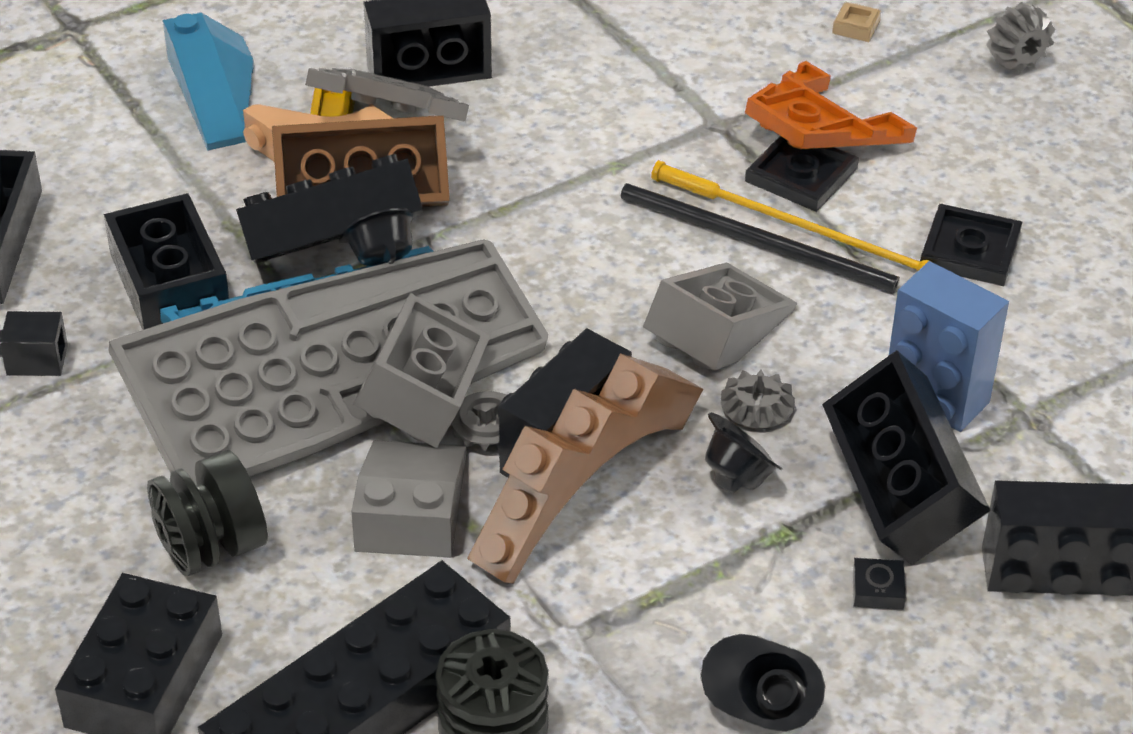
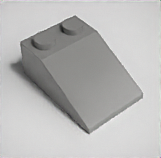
[643,262,797,370]
[353,293,491,448]
[351,440,467,558]

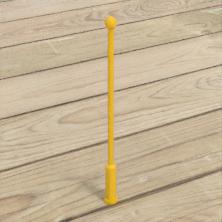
[651,160,929,271]

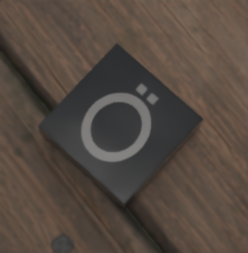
[853,558,906,610]

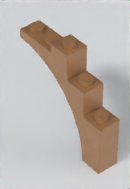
[467,353,703,584]

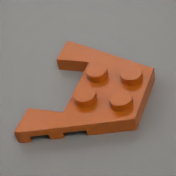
[745,61,917,149]

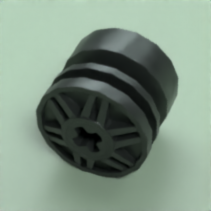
[147,450,268,576]
[436,629,549,734]

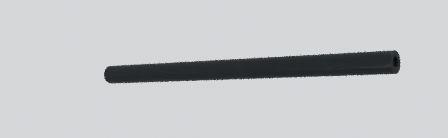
[621,183,900,293]

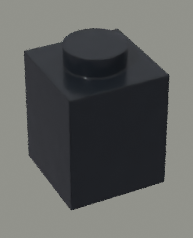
[0,311,68,376]

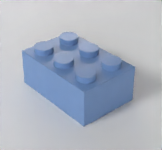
[888,261,1009,432]

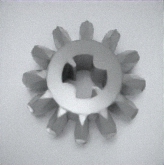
[986,2,1056,73]

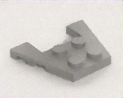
[305,68,469,122]

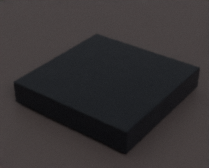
[745,136,859,212]
[920,204,1022,286]

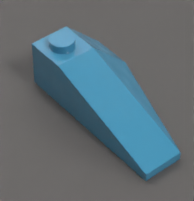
[163,12,254,151]

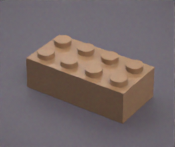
[272,115,450,207]

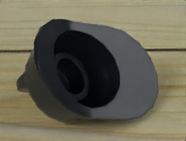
[339,208,413,266]
[705,412,783,493]
[700,634,826,732]

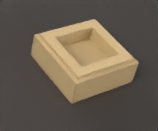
[832,2,881,42]

